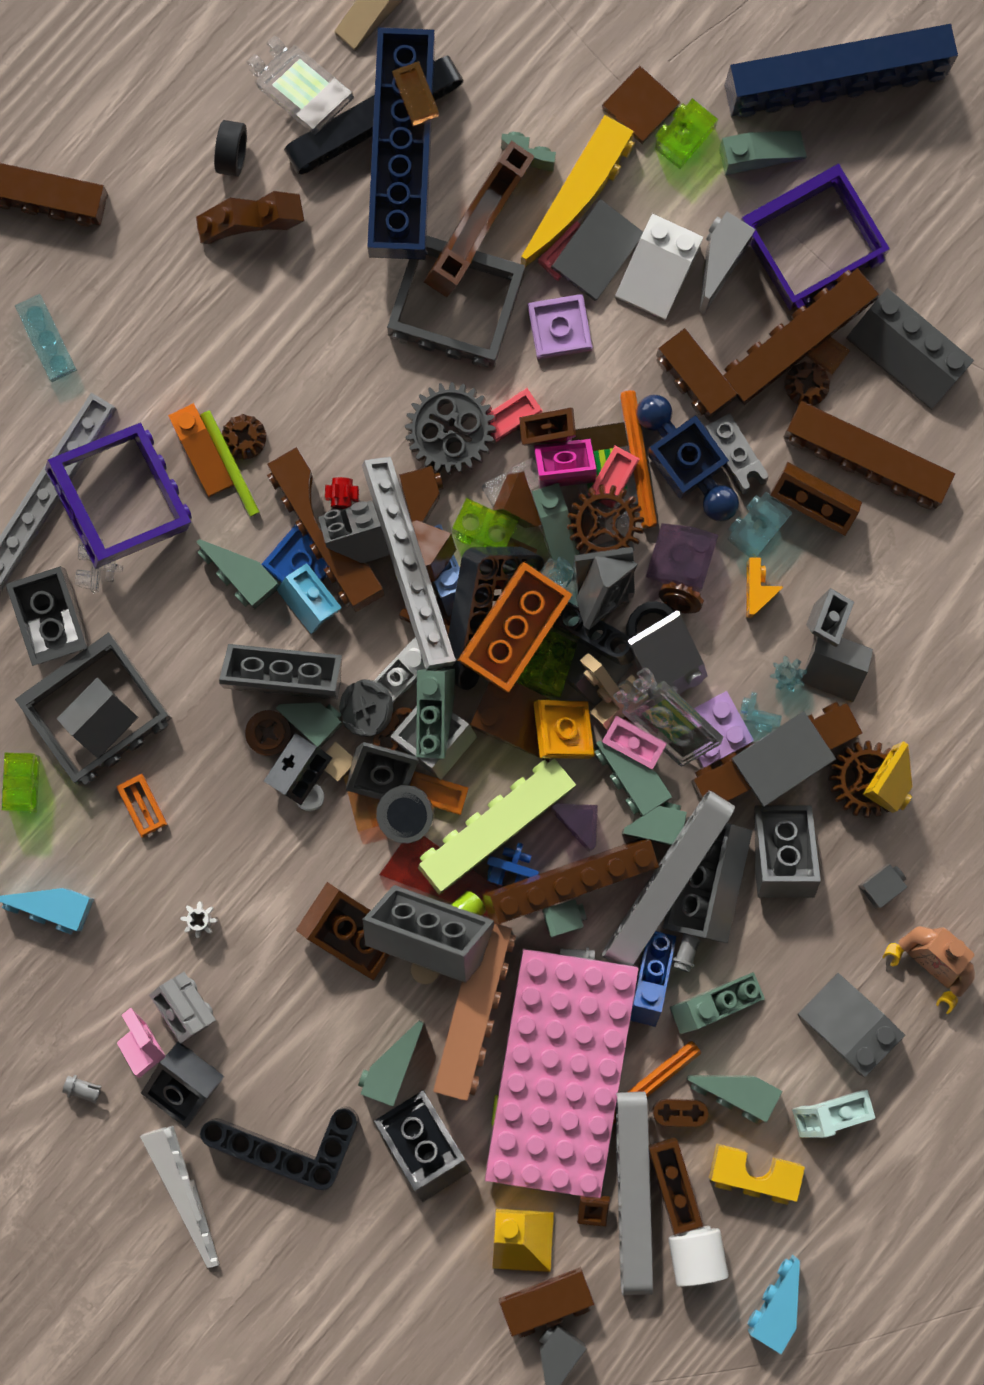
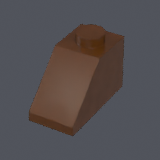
[399,466,444,523]

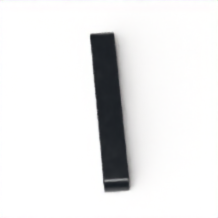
[284,56,464,175]

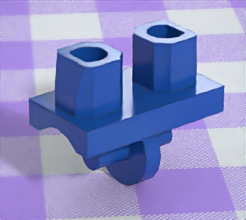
[487,842,539,885]

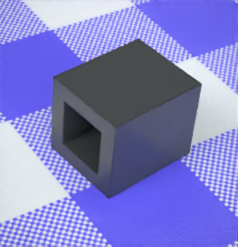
[858,864,908,909]

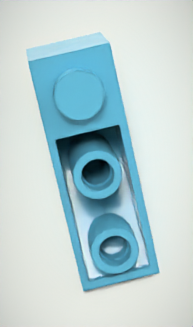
[0,888,94,935]
[747,1255,800,1354]

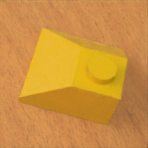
[863,741,913,813]
[492,1209,554,1272]

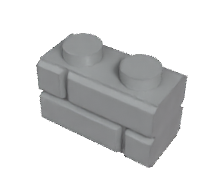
[149,972,216,1044]

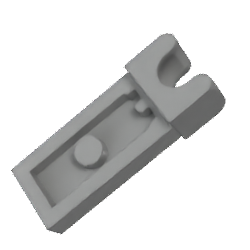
[705,413,769,495]

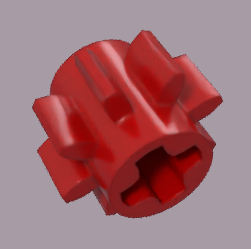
[325,477,359,509]

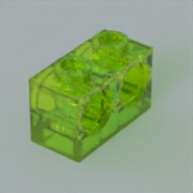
[452,498,518,547]
[518,631,577,697]
[2,753,40,813]

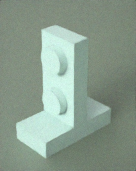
[792,1090,875,1137]

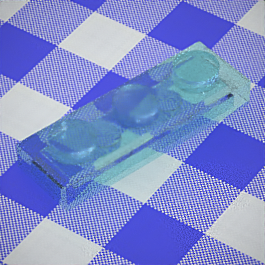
[14,294,77,382]

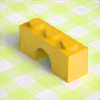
[709,1143,805,1205]

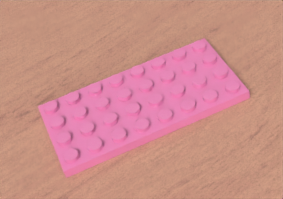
[485,949,639,1198]

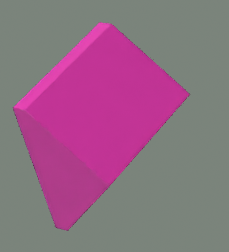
[534,439,597,489]

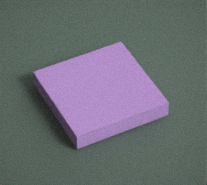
[527,294,592,360]

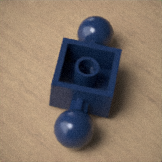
[636,395,739,522]

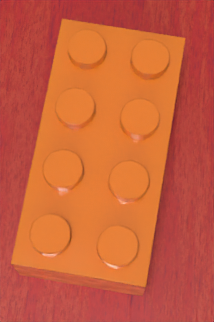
[457,562,573,692]

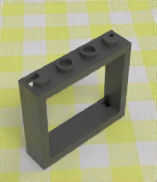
[387,236,525,367]
[15,632,172,785]

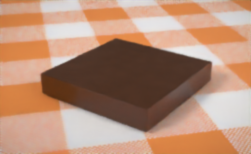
[602,66,680,144]

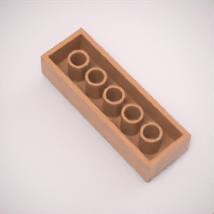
[433,923,516,1101]

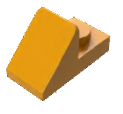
[746,558,783,618]

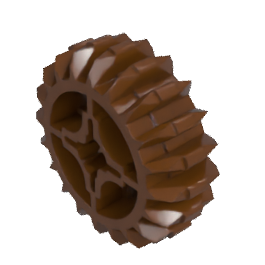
[567,485,645,554]
[828,740,891,818]

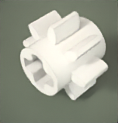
[180,902,218,938]

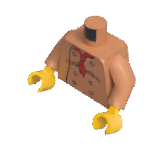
[882,926,975,1014]

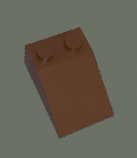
[470,682,551,762]
[296,882,390,981]

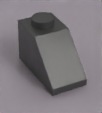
[806,588,854,647]
[539,1324,586,1385]

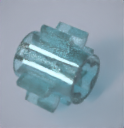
[770,656,807,692]

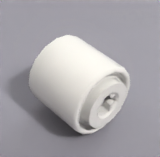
[668,1226,729,1286]

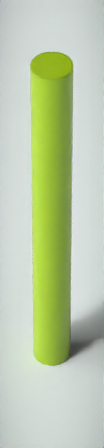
[200,410,260,517]

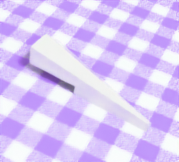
[140,1126,219,1268]

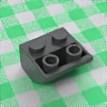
[318,500,389,563]

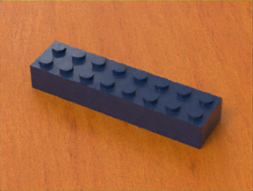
[725,23,958,118]
[367,28,435,260]

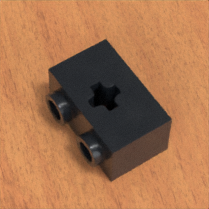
[264,733,333,805]

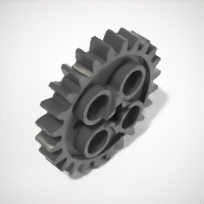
[405,382,497,475]

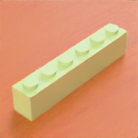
[418,758,576,895]

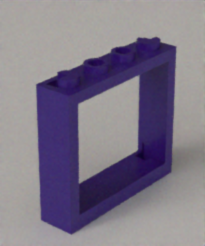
[741,163,890,311]
[45,422,192,569]

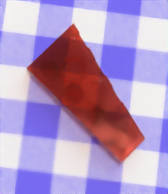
[379,836,499,917]

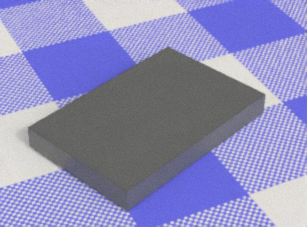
[550,199,643,301]
[731,711,836,807]

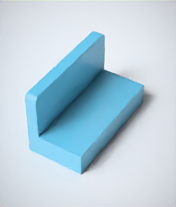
[277,563,342,634]

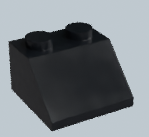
[141,1041,224,1128]

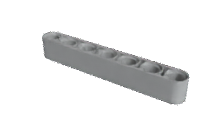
[602,791,735,966]
[615,1092,653,1296]

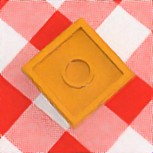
[534,700,595,759]

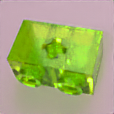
[655,98,718,169]

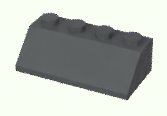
[846,288,974,410]
[219,644,342,700]
[663,817,752,943]
[363,885,494,983]

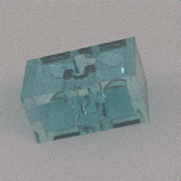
[727,492,792,558]

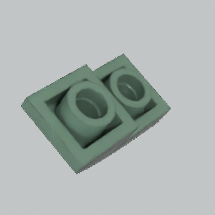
[501,132,556,172]

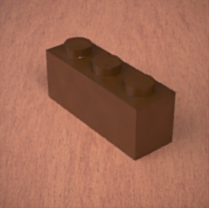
[656,328,737,420]
[770,462,862,536]
[649,1137,703,1235]
[499,1267,595,1338]

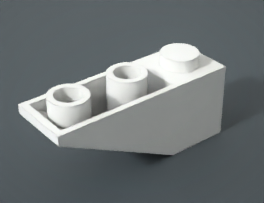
[374,637,425,703]

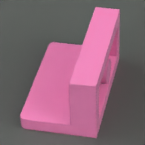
[602,716,667,770]
[117,1008,166,1078]

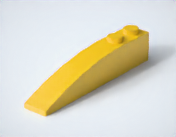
[521,115,635,267]

